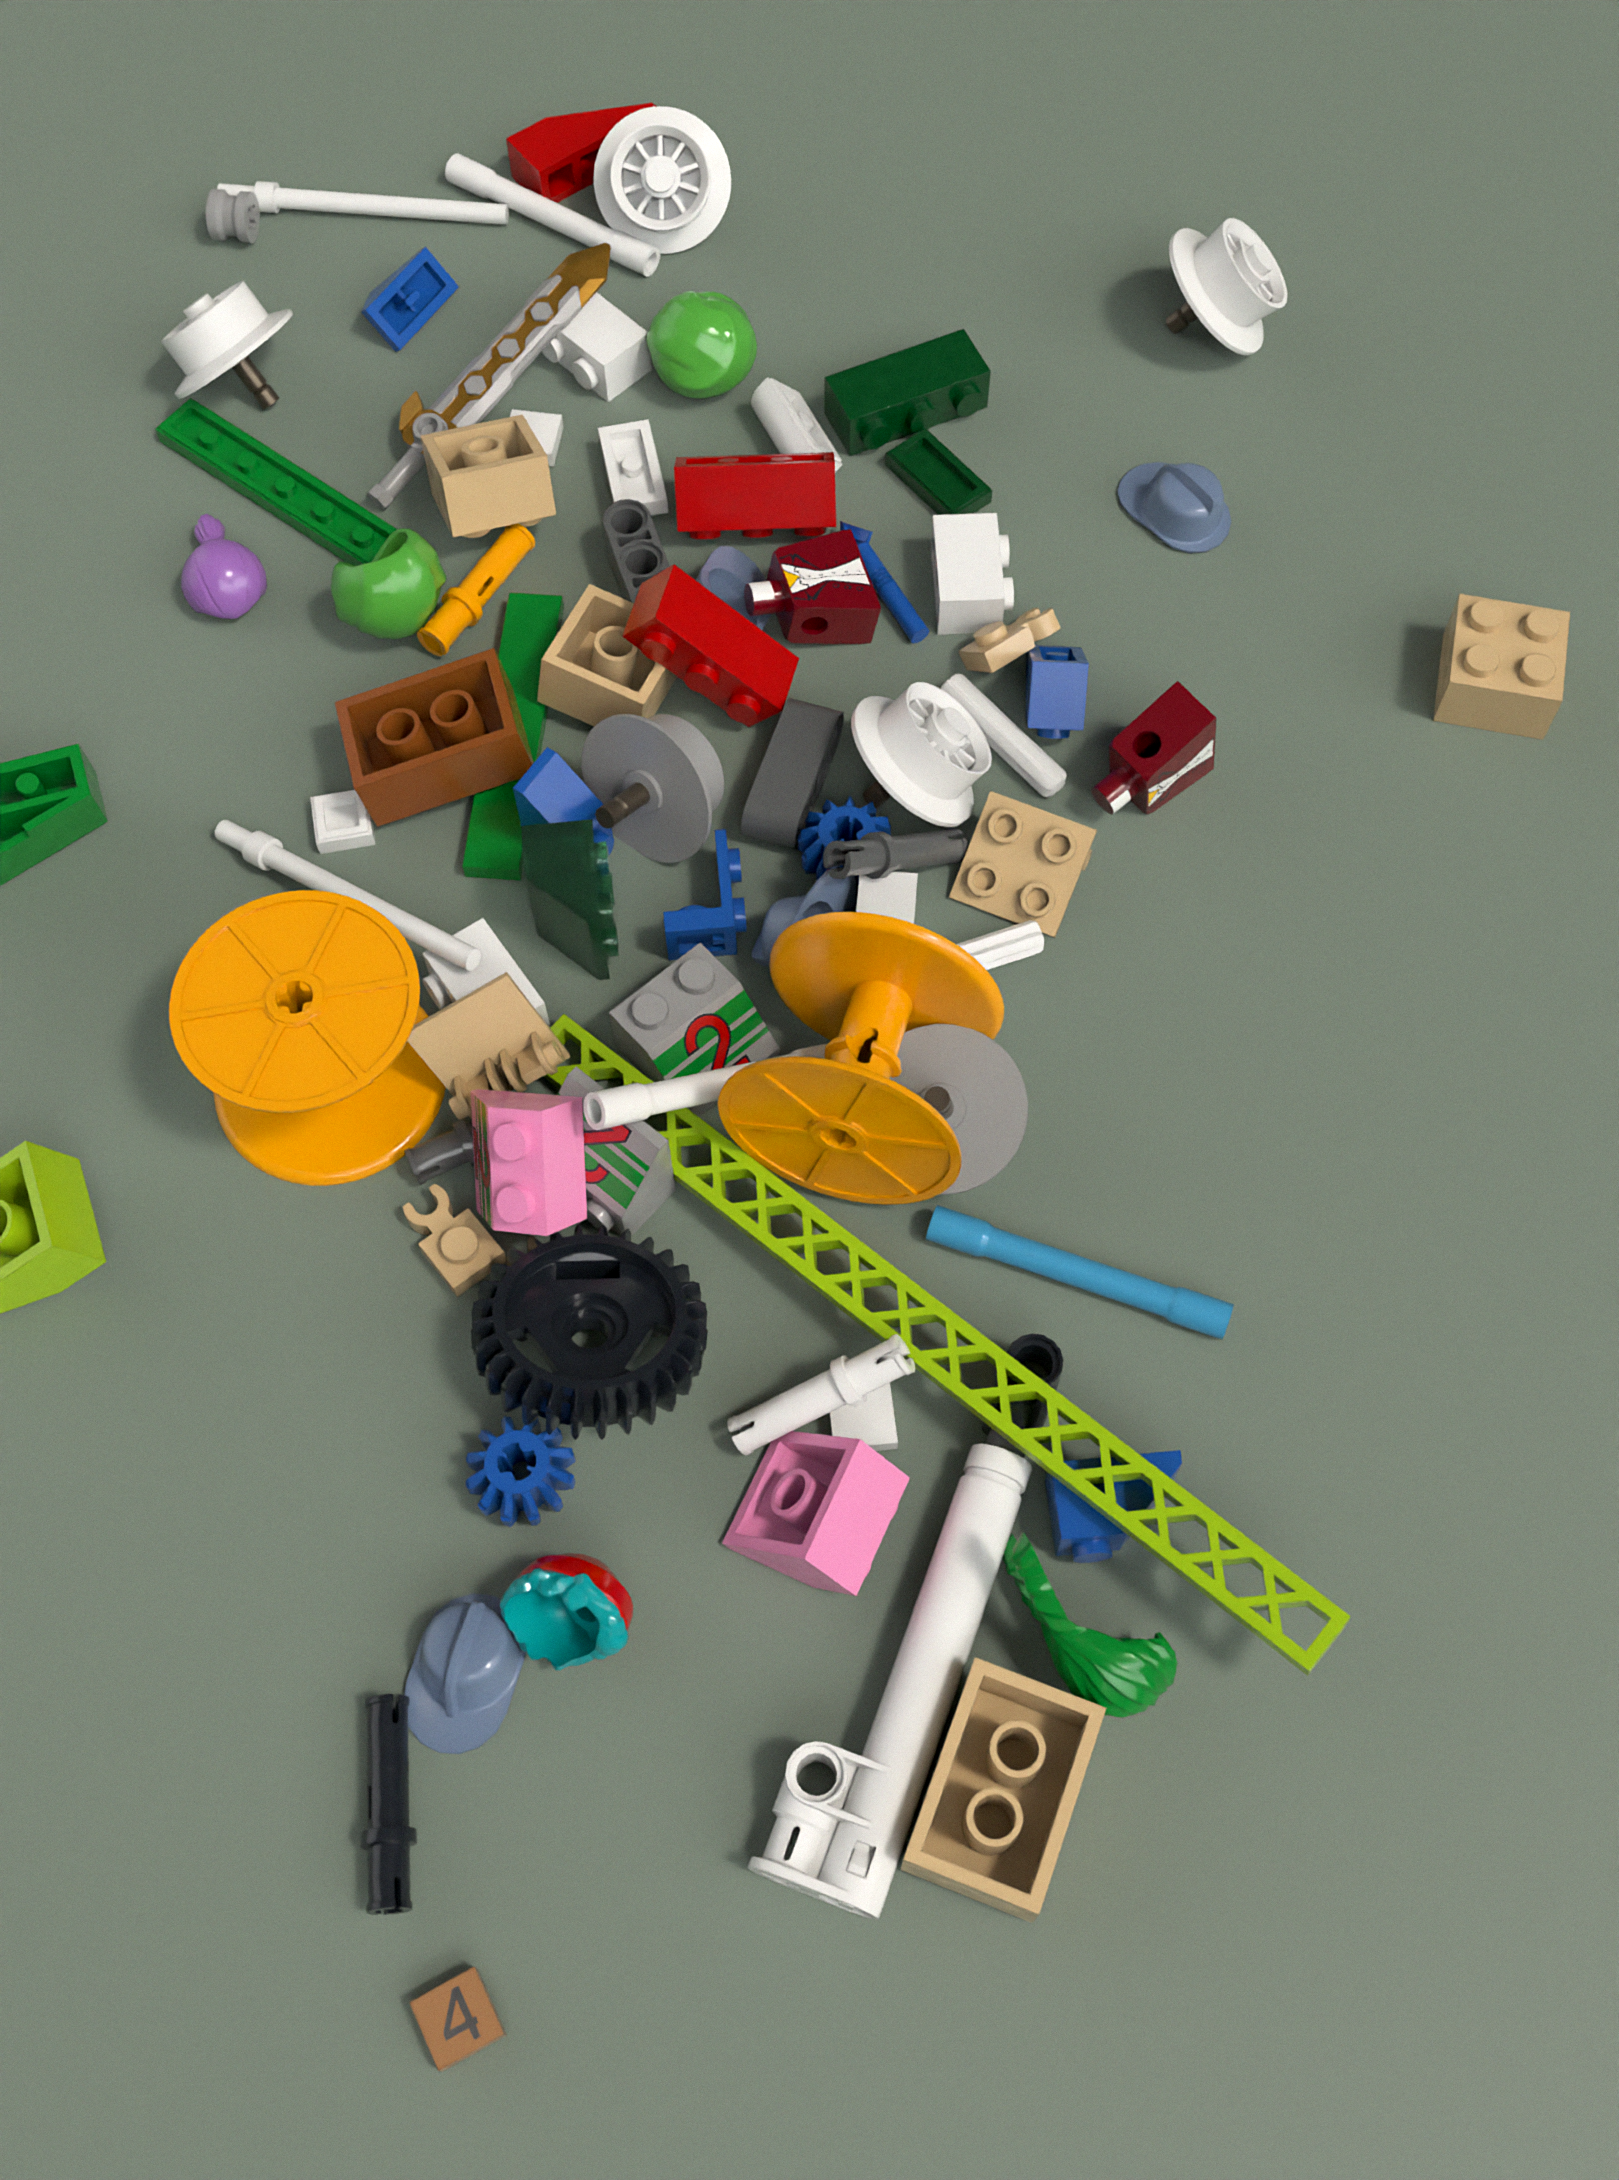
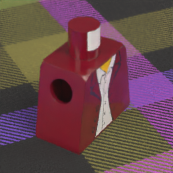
[744,529,881,644]
[1091,681,1217,815]

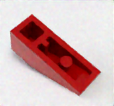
[506,103,656,203]

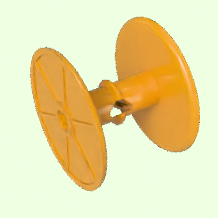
[169,890,446,1186]
[718,912,1004,1205]

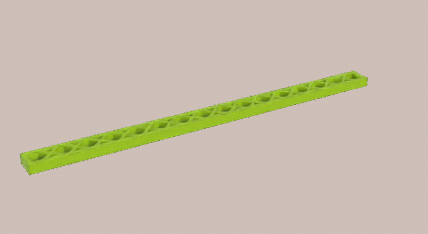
[543,1014,1351,1676]

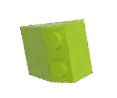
[0,1140,106,1314]

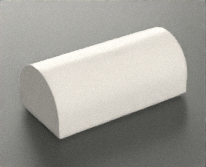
[751,377,843,472]

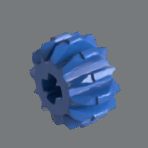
[798,795,891,886]
[465,1415,576,1527]

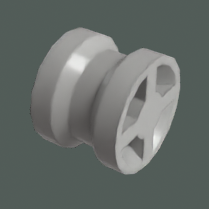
[206,189,260,243]

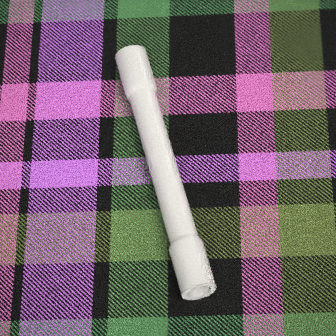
[445,153,660,277]
[584,1043,828,1130]

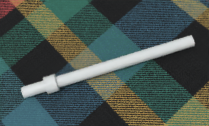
[217,181,509,225]
[215,820,482,971]

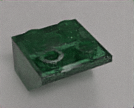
[521,819,619,980]

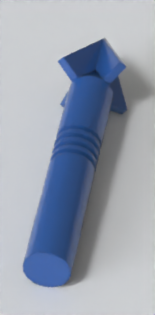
[840,521,929,643]

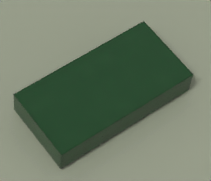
[885,428,993,515]

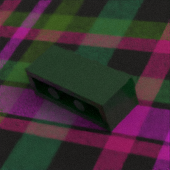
[824,329,991,456]

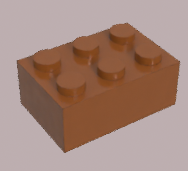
[335,648,534,827]

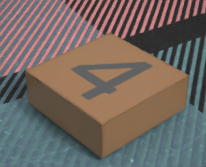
[409,1967,507,2072]

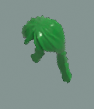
[1002,1531,1178,1718]

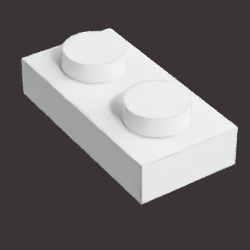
[598,419,669,516]

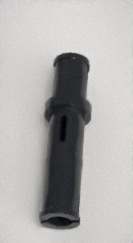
[360,1694,417,1915]

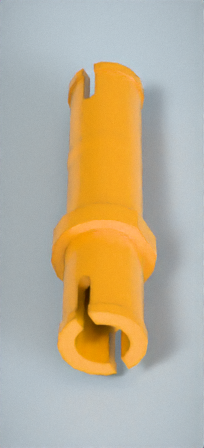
[417,523,536,656]

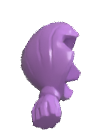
[181,514,267,619]

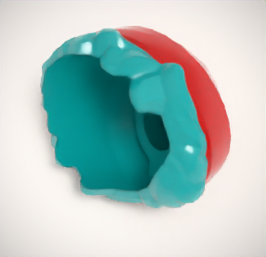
[500,1553,633,1671]

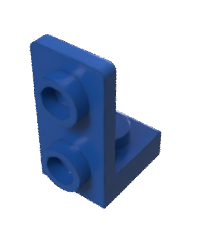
[663,829,747,961]

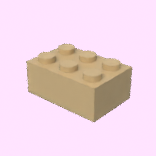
[901,1657,1106,1923]

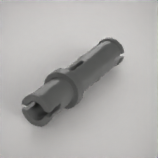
[823,828,968,879]

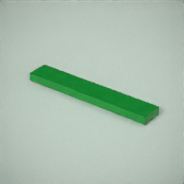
[155,398,398,566]
[462,592,564,881]

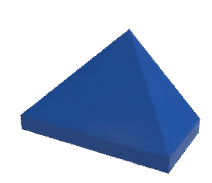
[361,247,459,352]

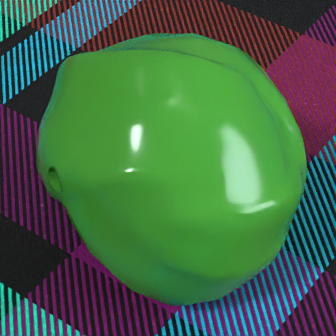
[646,291,757,399]
[331,528,447,640]

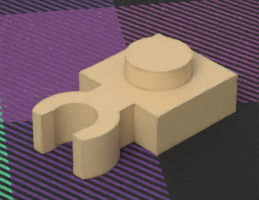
[958,607,1060,673]
[403,1184,507,1297]

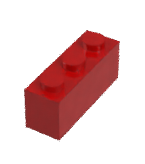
[674,452,836,539]
[622,564,799,728]

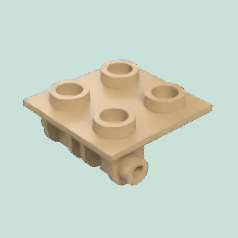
[949,791,1097,938]
[408,972,570,1120]

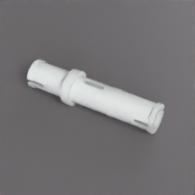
[727,1334,915,1456]

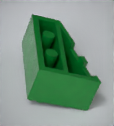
[0,743,108,886]

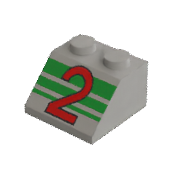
[609,942,780,1117]
[557,1067,676,1236]

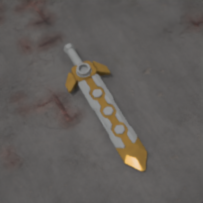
[367,243,611,511]

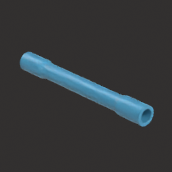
[926,1205,1234,1340]

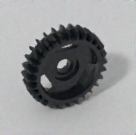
[471,1224,708,1440]

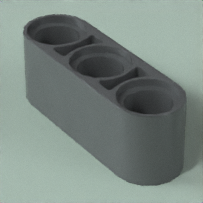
[603,499,670,603]
[741,698,844,850]

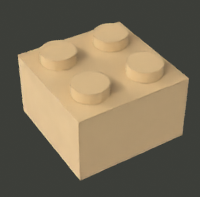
[420,414,556,538]
[537,584,677,726]
[1433,594,1570,740]

